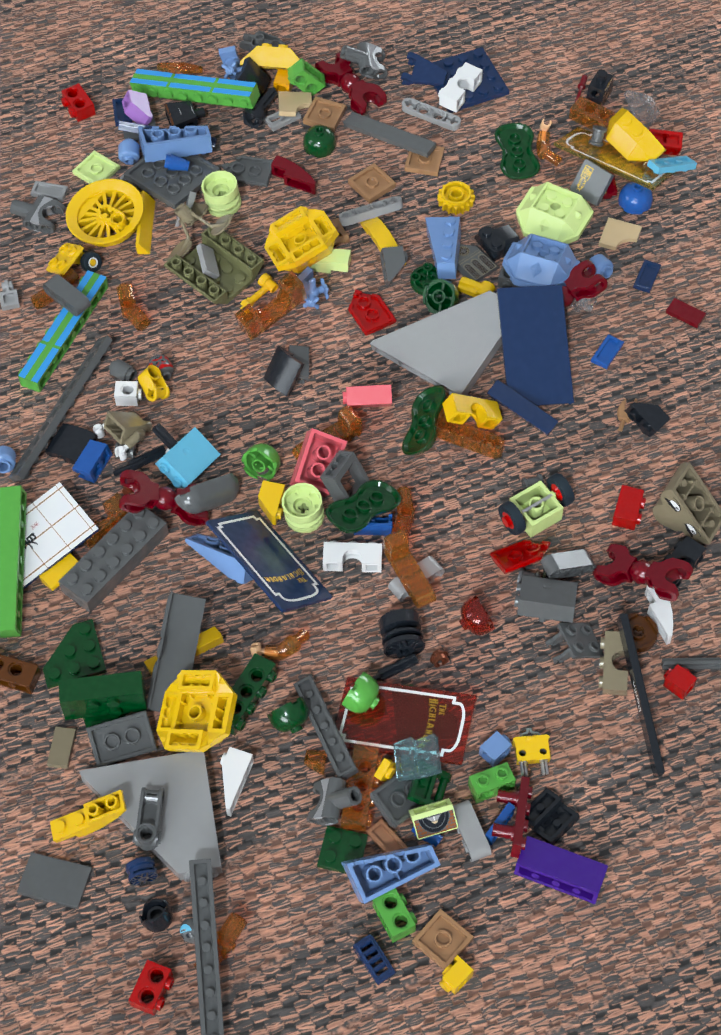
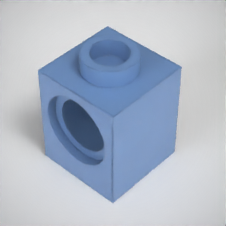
[479,731,512,767]

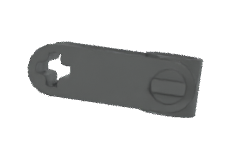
[132,787,164,851]

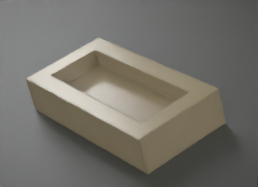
[47,727,76,769]

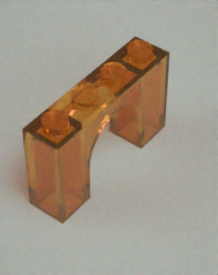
[234,270,307,341]

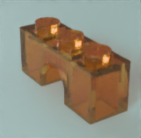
[84,492,128,550]

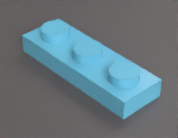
[647,155,697,175]

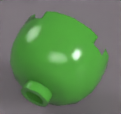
[241,443,280,481]
[342,672,380,713]

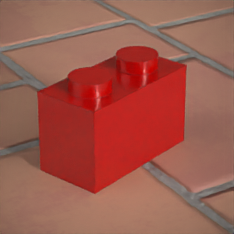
[612,485,646,530]

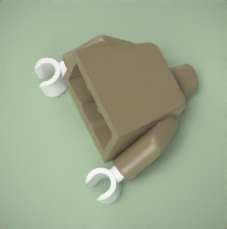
[93,411,152,461]

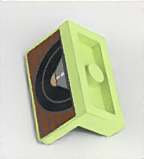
[408,798,458,840]

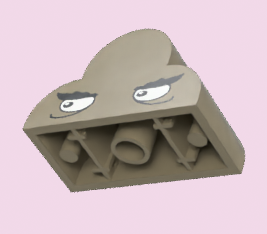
[652,462,721,544]

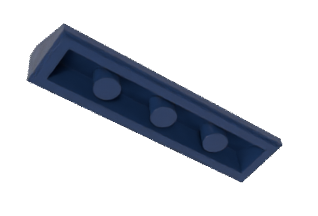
[487,379,559,436]

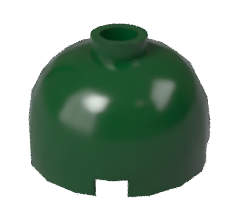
[303,125,336,158]
[423,279,459,314]
[267,696,309,734]

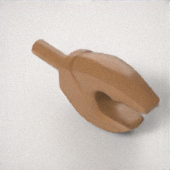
[617,398,638,432]

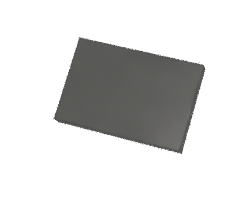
[86,710,157,767]
[17,852,93,909]

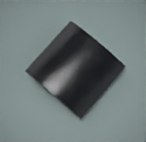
[234,57,270,104]
[263,346,304,396]
[45,423,98,464]
[525,788,580,845]

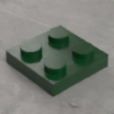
[317,826,368,874]

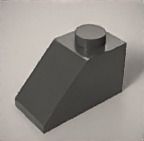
[380,246,408,287]

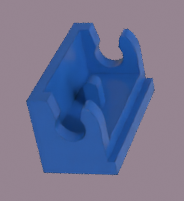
[72,439,113,483]
[354,514,392,536]

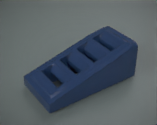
[353,934,396,985]

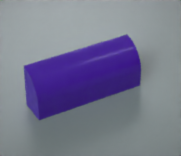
[514,836,608,904]

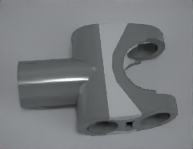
[340,42,388,79]
[10,195,66,234]
[306,777,362,825]

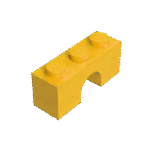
[442,393,503,430]

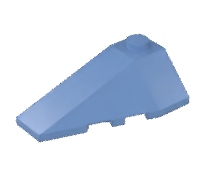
[185,533,253,584]

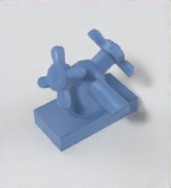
[219,46,242,80]
[286,267,329,309]

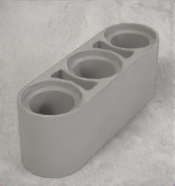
[388,556,445,602]
[453,800,492,862]

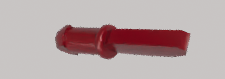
[575,74,588,103]

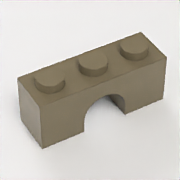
[599,631,628,696]

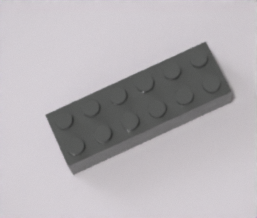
[58,508,169,613]

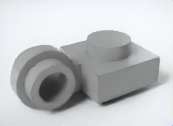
[0,279,20,311]

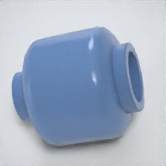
[118,139,140,165]
[587,254,613,279]
[0,446,16,473]

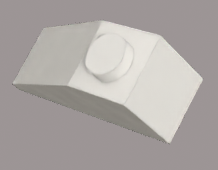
[220,747,254,817]

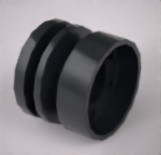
[379,609,425,659]

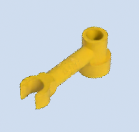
[240,273,279,312]

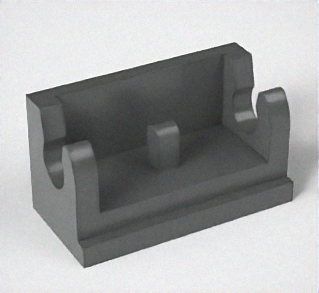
[288,345,309,384]

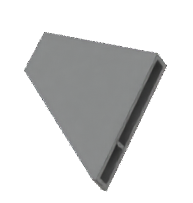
[370,291,502,396]
[80,752,223,882]

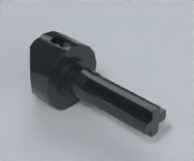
[243,88,278,129]

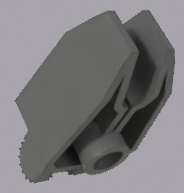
[239,31,285,52]

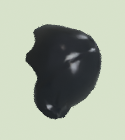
[139,898,173,933]

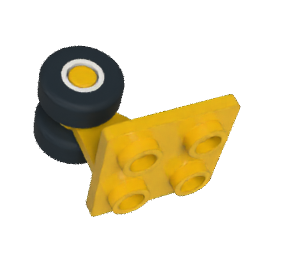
[46,243,102,275]

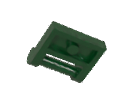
[407,760,452,806]

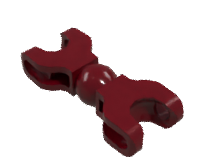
[315,52,387,115]
[562,260,608,308]
[119,470,209,526]
[592,544,693,602]

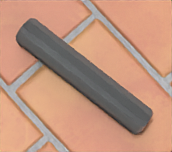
[661,657,721,670]

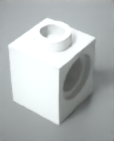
[114,381,142,406]

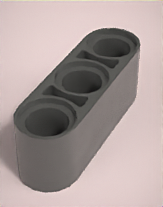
[42,274,91,317]
[540,549,596,579]

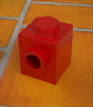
[663,664,697,700]

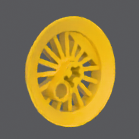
[66,179,144,247]

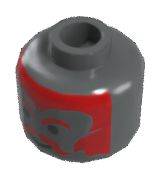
[147,354,174,381]

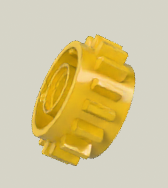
[437,181,475,215]

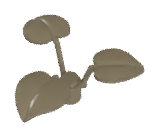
[165,202,234,261]

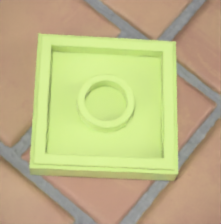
[72,150,120,184]

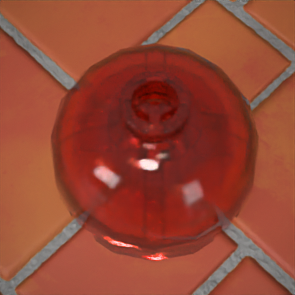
[459,595,496,635]

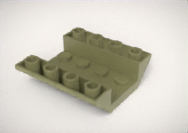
[164,227,264,304]

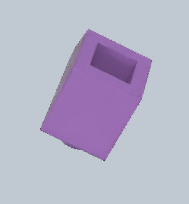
[122,90,153,125]

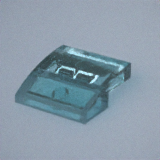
[393,734,442,781]

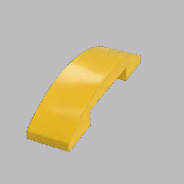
[360,217,406,266]

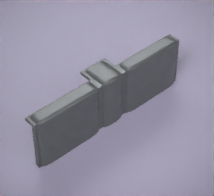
[147,591,206,712]

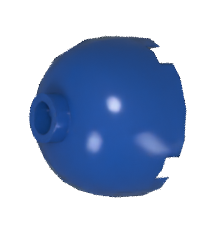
[618,181,653,214]

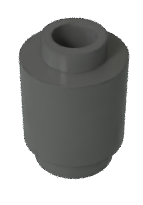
[109,359,137,381]

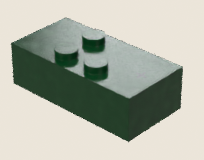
[58,671,147,720]

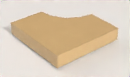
[278,91,312,117]
[598,217,642,250]

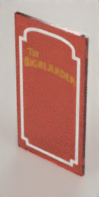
[335,677,477,765]

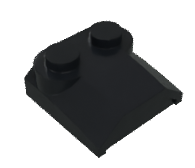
[474,223,520,261]

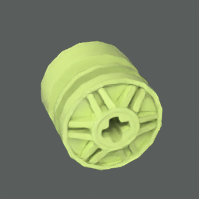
[201,171,242,217]
[282,483,325,533]

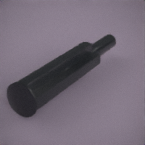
[113,445,166,476]
[372,653,419,681]

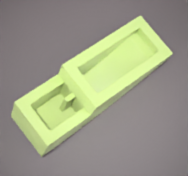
[310,249,351,274]

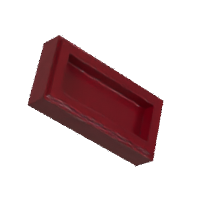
[666,298,706,328]

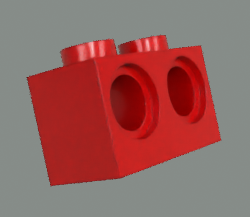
[61,83,96,122]
[649,129,683,156]
[128,960,175,1016]

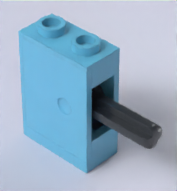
[152,423,221,489]

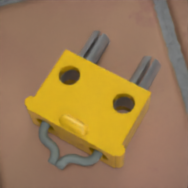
[512,728,550,777]

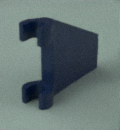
[400,52,448,86]

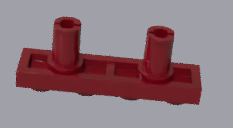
[492,776,533,858]

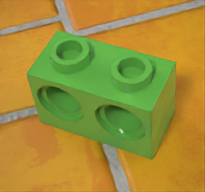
[287,58,326,96]
[468,762,516,804]
[372,888,417,943]

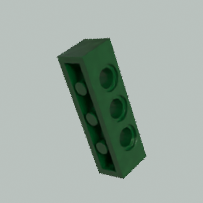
[230,653,278,736]

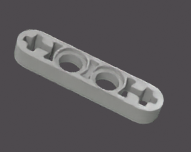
[402,98,461,131]
[339,196,403,226]

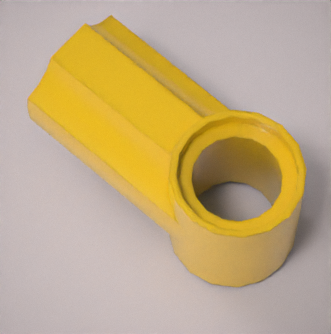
[457,277,496,297]

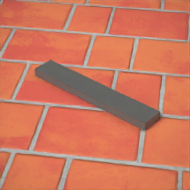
[343,111,437,158]
[293,674,359,780]

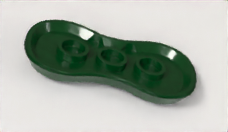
[495,123,540,180]
[402,386,446,455]
[325,480,401,533]

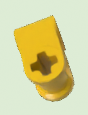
[138,365,170,402]

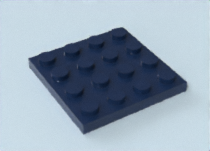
[432,47,509,113]

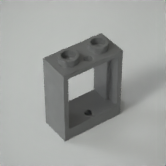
[320,450,370,502]

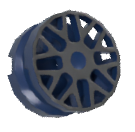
[125,857,158,886]

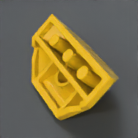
[240,43,300,70]
[606,108,666,162]

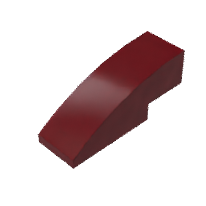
[271,155,316,195]

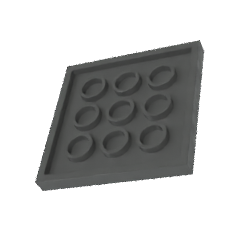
[124,155,220,210]

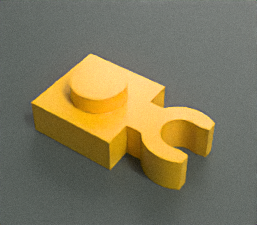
[374,758,398,782]

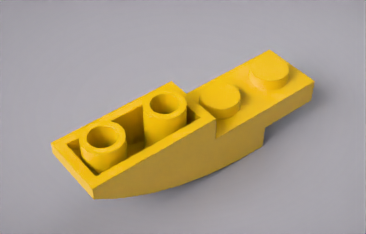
[50,790,126,843]

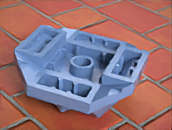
[502,234,580,287]

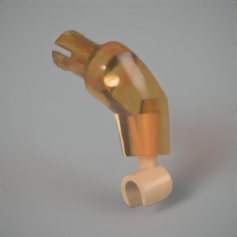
[536,119,562,167]
[250,629,310,660]

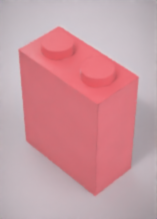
[342,385,392,408]

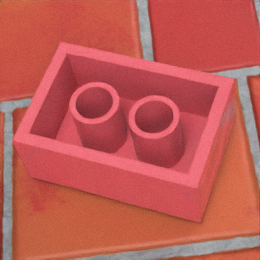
[289,428,347,497]

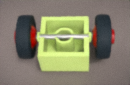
[498,473,575,538]

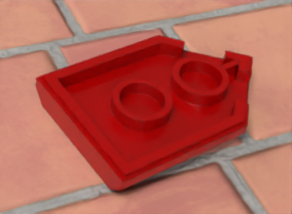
[348,289,397,336]
[490,540,550,574]

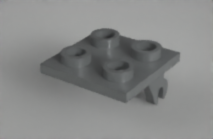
[545,622,604,664]

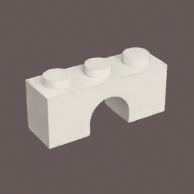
[438,62,483,112]
[323,541,382,573]

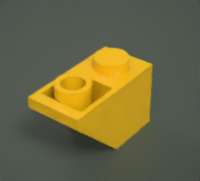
[258,480,286,525]

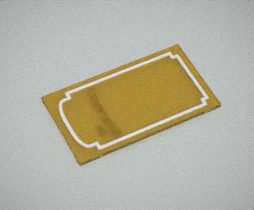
[553,126,676,191]

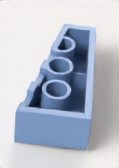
[138,126,212,163]
[425,216,461,279]
[341,844,440,904]

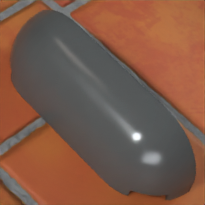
[174,473,240,514]

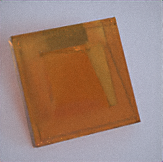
[304,750,327,775]

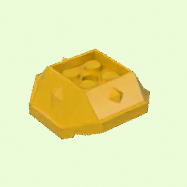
[264,206,339,274]
[156,670,237,752]

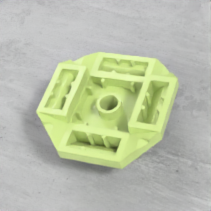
[516,182,594,244]

